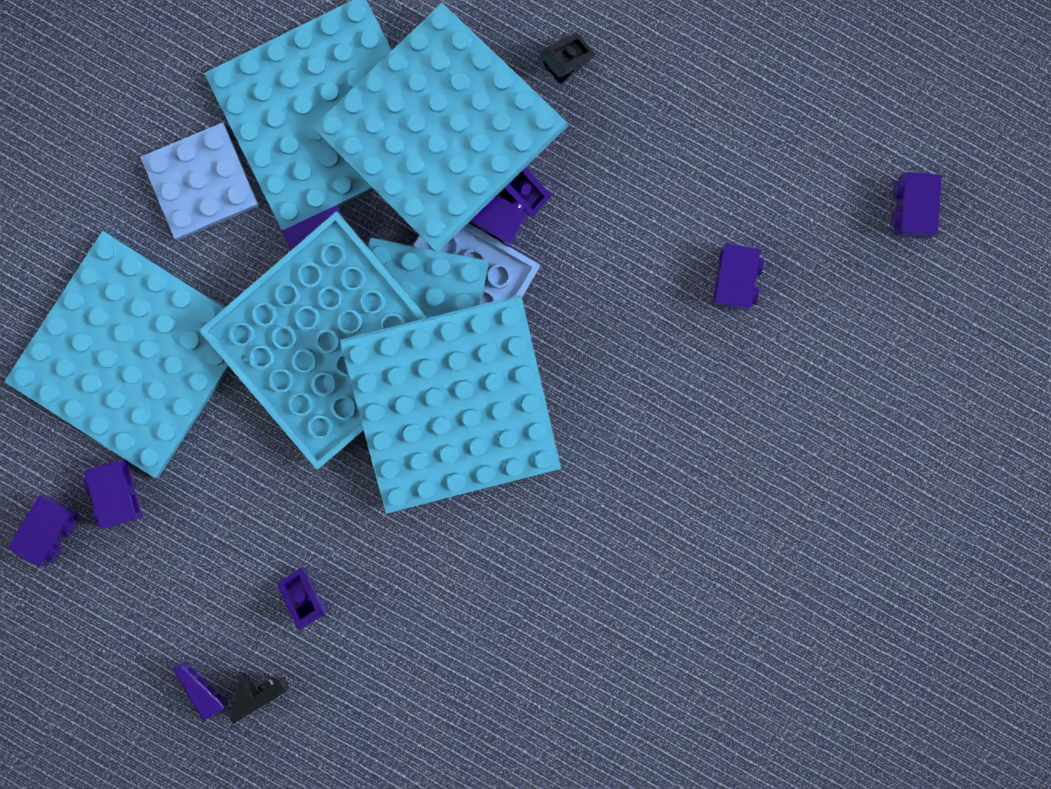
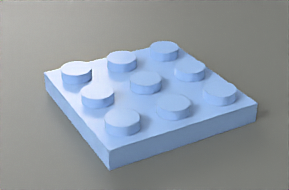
[140,123,259,240]

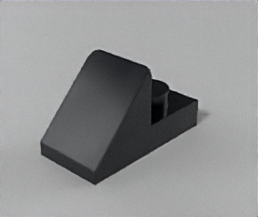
[540,32,596,83]
[230,673,290,724]

